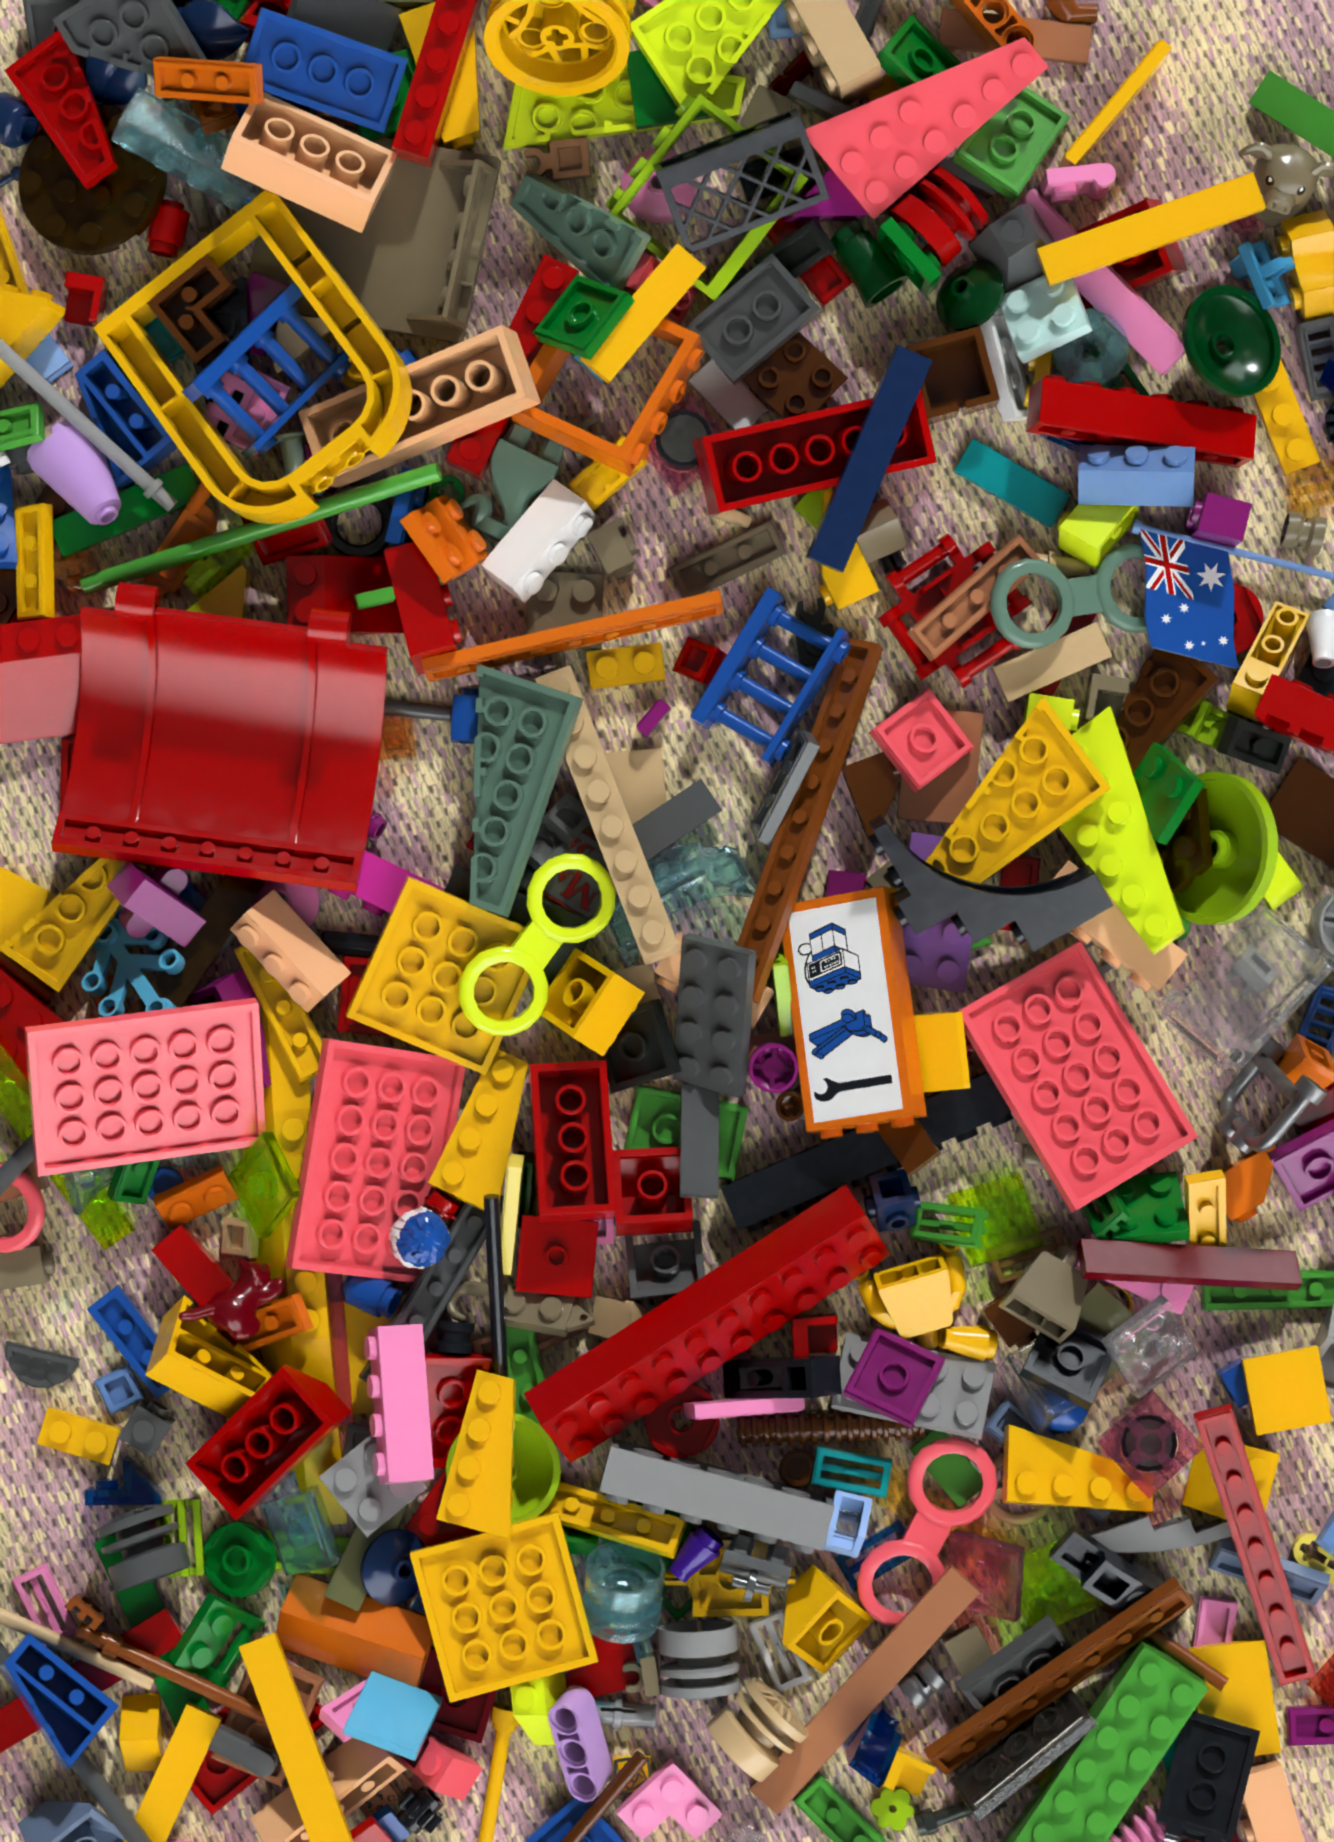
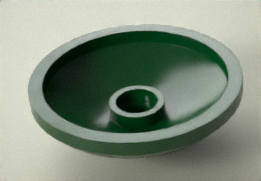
[1182,285,1281,397]

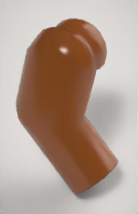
[1045,0,1098,23]

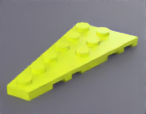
[631,0,784,108]
[503,63,746,151]
[1059,706,1185,955]

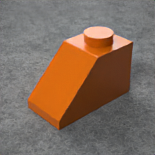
[1276,1033,1334,1089]
[1222,1145,1276,1223]

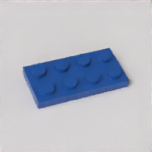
[243,7,408,133]

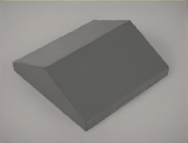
[625,1221,705,1301]

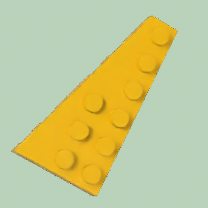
[926,696,1111,884]

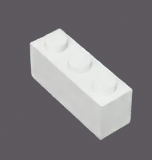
[481,479,597,604]

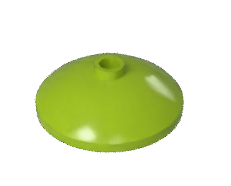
[446,1413,561,1524]

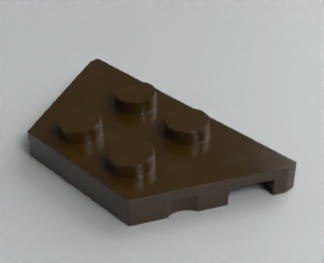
[1155,788,1213,895]

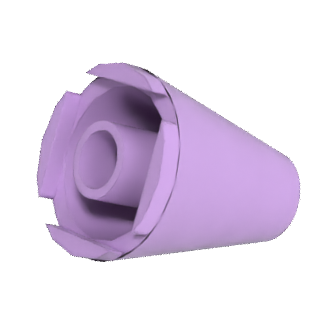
[26,420,122,525]

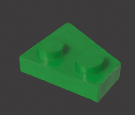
[1134,742,1205,845]

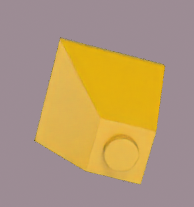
[782,1564,875,1674]

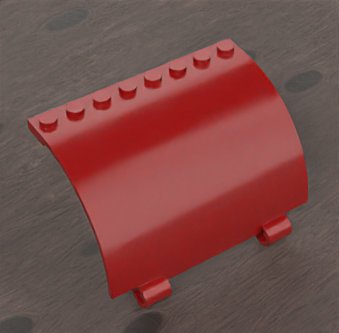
[51,582,388,892]

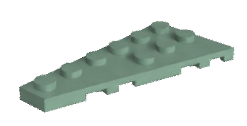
[469,664,584,917]

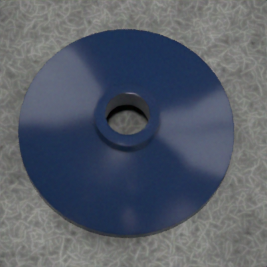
[360,1529,425,1605]

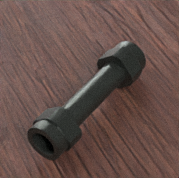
[914,1784,1007,1837]

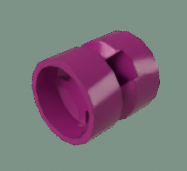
[748,1042,799,1093]

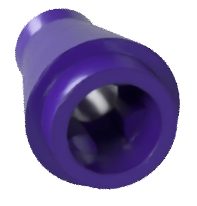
[669,1524,724,1583]

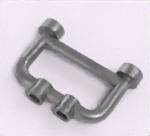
[1217,1032,1328,1154]

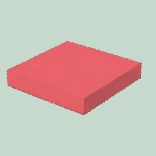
[869,687,975,793]

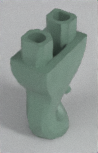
[460,423,564,542]

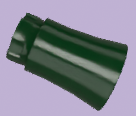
[830,220,908,308]

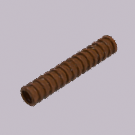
[737,1409,926,1448]

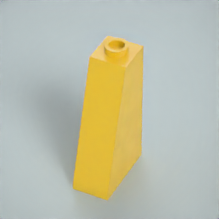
[398,2,481,151]

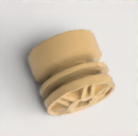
[706,1677,809,1782]

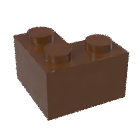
[147,255,237,366]

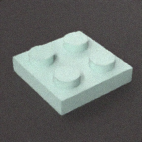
[1000,275,1093,364]

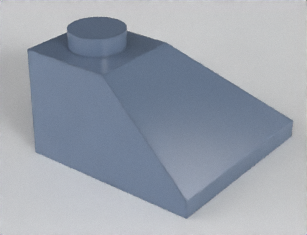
[17,1800,125,1842]

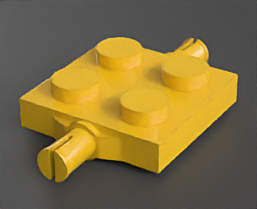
[665,1537,795,1617]

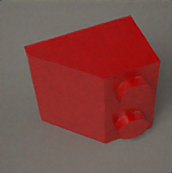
[613,1147,693,1236]

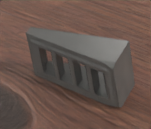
[1294,316,1334,402]

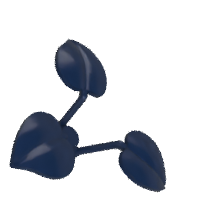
[86,0,250,105]

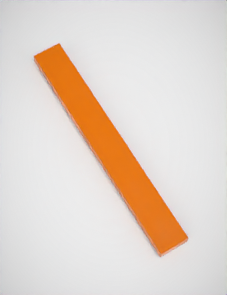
[421,590,724,682]

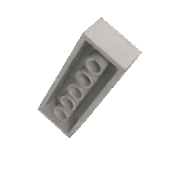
[599,1438,835,1554]

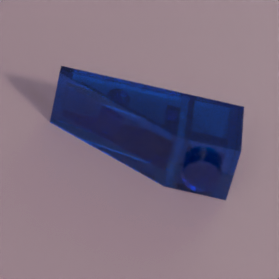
[843,1708,903,1789]

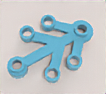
[81,919,185,1017]

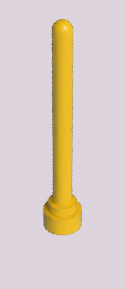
[478,1703,520,1842]

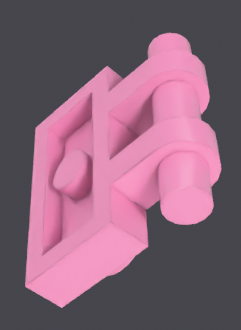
[204,370,292,456]

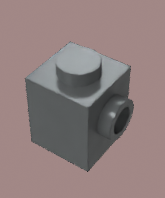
[118,1400,176,1457]

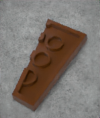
[1116,649,1221,777]

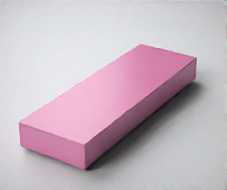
[683,1398,805,1420]

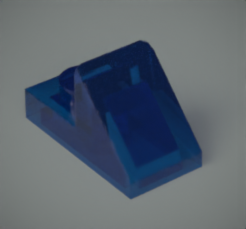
[85,1455,166,1506]

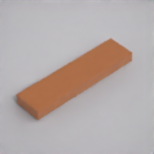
[938,8,1092,66]
[906,534,1040,661]

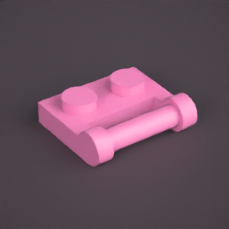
[1039,163,1116,205]

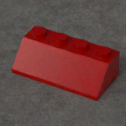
[185,1364,352,1521]

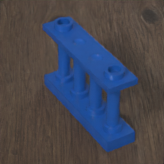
[182,283,352,459]
[690,587,851,768]

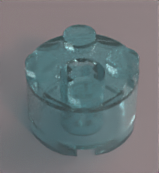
[1052,309,1129,389]

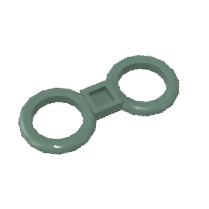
[990,543,1146,649]

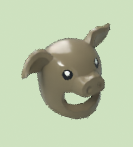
[1238,142,1334,226]

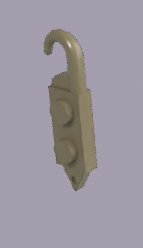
[446,1281,595,1338]

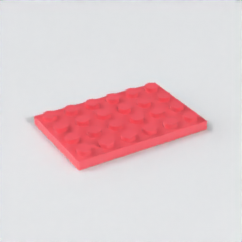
[957,941,1198,1213]
[24,997,266,1177]
[286,1038,466,1283]

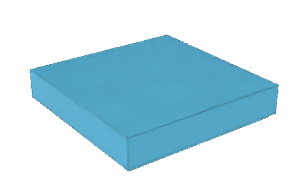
[343,1671,443,1761]

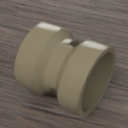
[1280,510,1327,555]

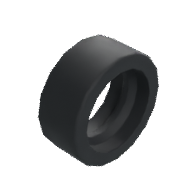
[324,485,392,557]

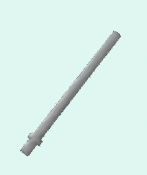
[0,338,178,512]

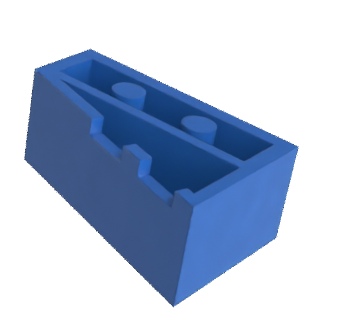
[75,349,178,488]
[0,1633,119,1770]

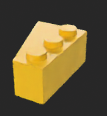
[145,1295,274,1419]

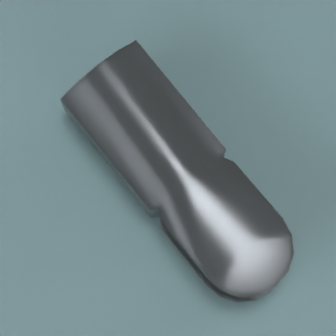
[208,1724,279,1777]

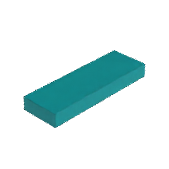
[953,438,1071,529]

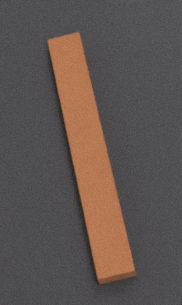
[749,1564,980,1815]

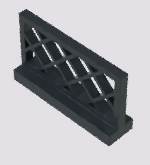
[653,108,830,254]

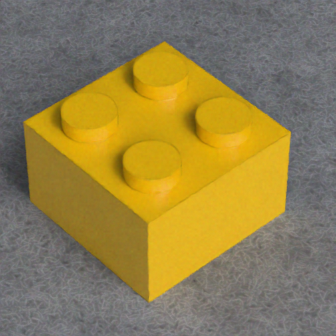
[541,947,645,1056]

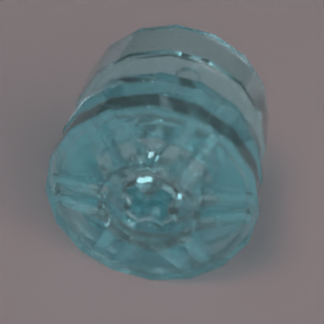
[582,1541,665,1644]

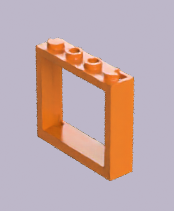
[511,318,705,477]

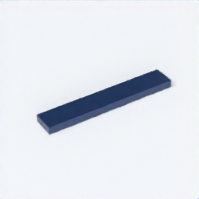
[806,345,932,573]

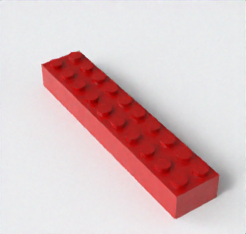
[524,1184,891,1463]

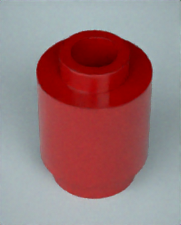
[145,199,190,258]

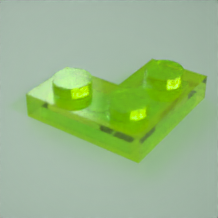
[183,542,255,599]

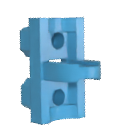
[1229,240,1295,310]

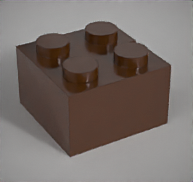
[906,326,1000,425]

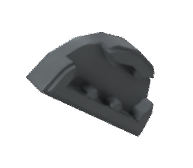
[5,1341,81,1388]

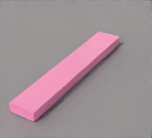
[1014,189,1185,376]

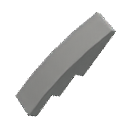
[1086,1513,1232,1553]

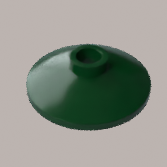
[936,260,1005,331]

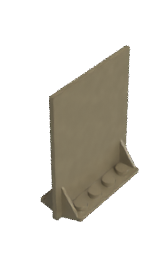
[247,133,501,343]

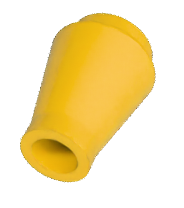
[938,1325,998,1361]

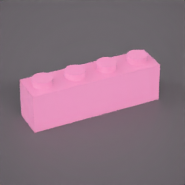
[364,1324,434,1485]

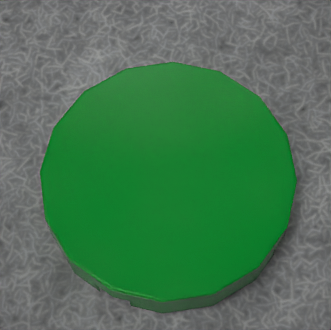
[203,1520,277,1598]

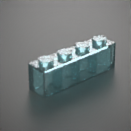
[111,87,262,211]

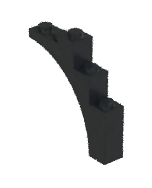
[868,815,1114,952]

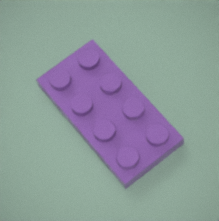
[902,832,972,993]

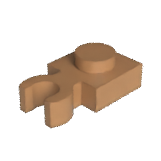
[524,137,592,182]

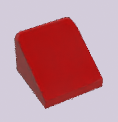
[672,637,727,687]

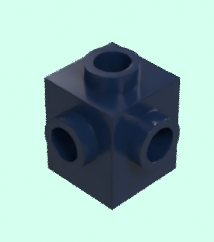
[864,1169,921,1232]

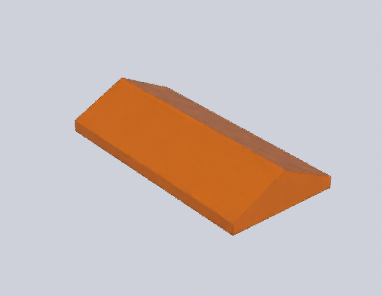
[276,1572,433,1688]

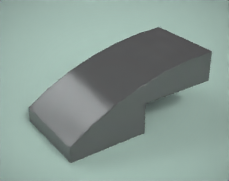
[527,791,590,870]

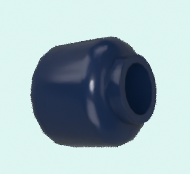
[0,92,38,149]

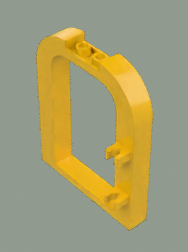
[93,189,412,524]

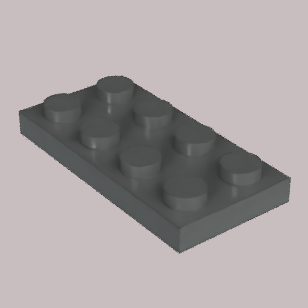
[673,933,756,1098]

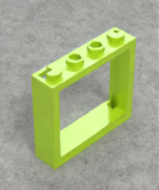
[605,92,808,301]

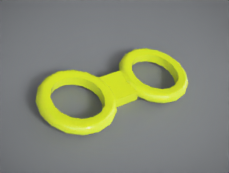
[458,853,616,1036]

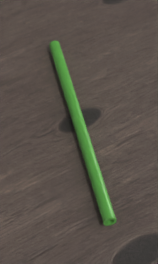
[80,462,442,595]

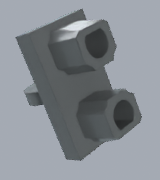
[719,1534,792,1603]

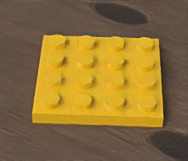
[345,875,530,1076]
[409,1511,599,1703]

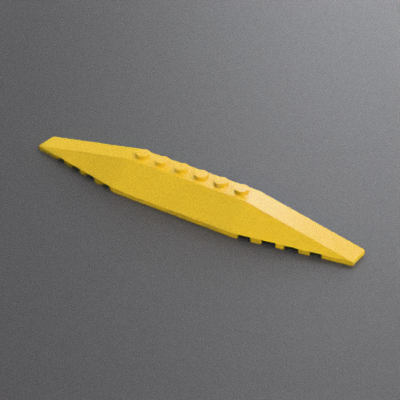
[242,1002,348,1527]

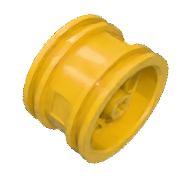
[483,0,635,96]

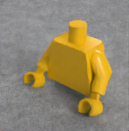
[854,1232,967,1349]

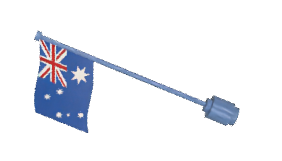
[1131,518,1334,670]

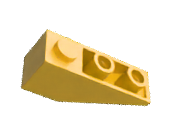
[1226,601,1310,723]

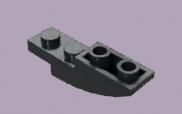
[1049,1524,1187,1630]

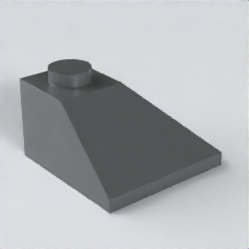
[968,204,1055,294]

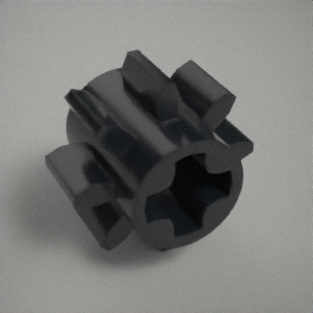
[397,1785,443,1834]

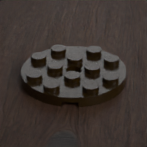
[19,104,167,255]

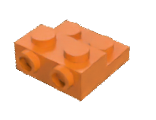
[400,494,489,584]

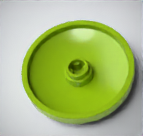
[1174,772,1278,926]

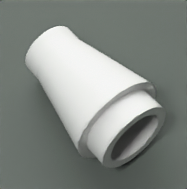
[1305,609,1334,669]

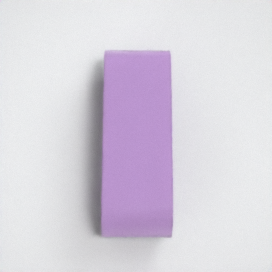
[548,1685,613,1802]

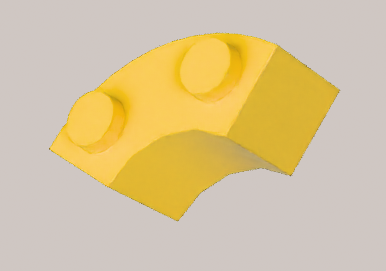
[1276,209,1334,322]

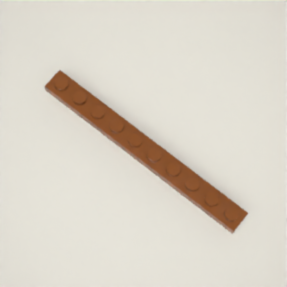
[737,638,883,1003]

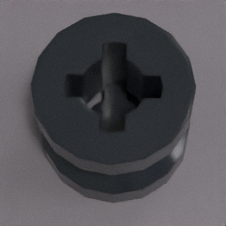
[434,1321,475,1354]

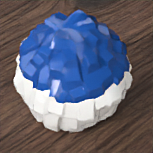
[389,1206,451,1269]

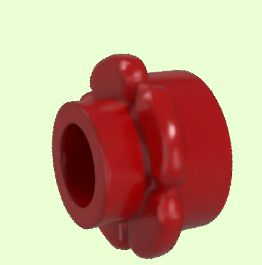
[425,1189,460,1222]

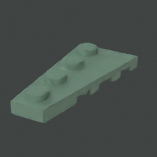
[510,173,652,291]

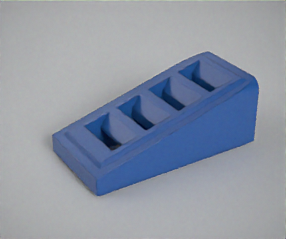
[1297,983,1334,1055]

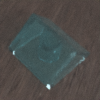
[261,1484,342,1576]

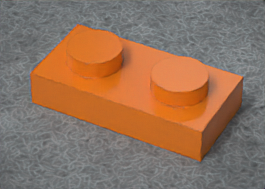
[152,1165,239,1230]

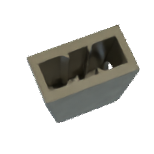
[998,1245,1089,1344]

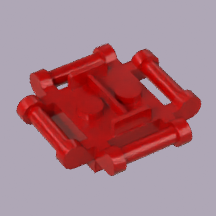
[878,533,1032,688]

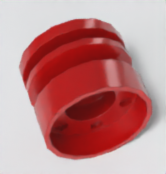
[888,166,990,269]

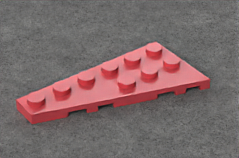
[805,37,1049,220]

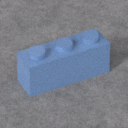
[1078,444,1195,507]

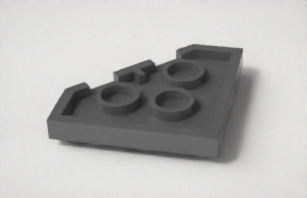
[52,0,207,76]

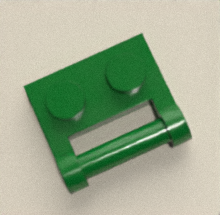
[169,1593,266,1688]

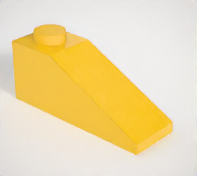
[817,487,880,611]

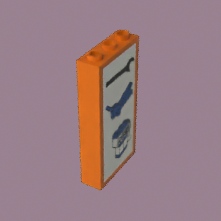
[782,886,927,1139]

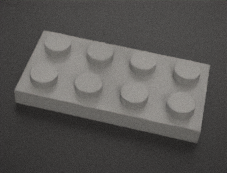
[831,1333,996,1440]

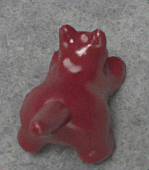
[179,1258,286,1340]

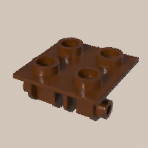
[742,332,848,419]

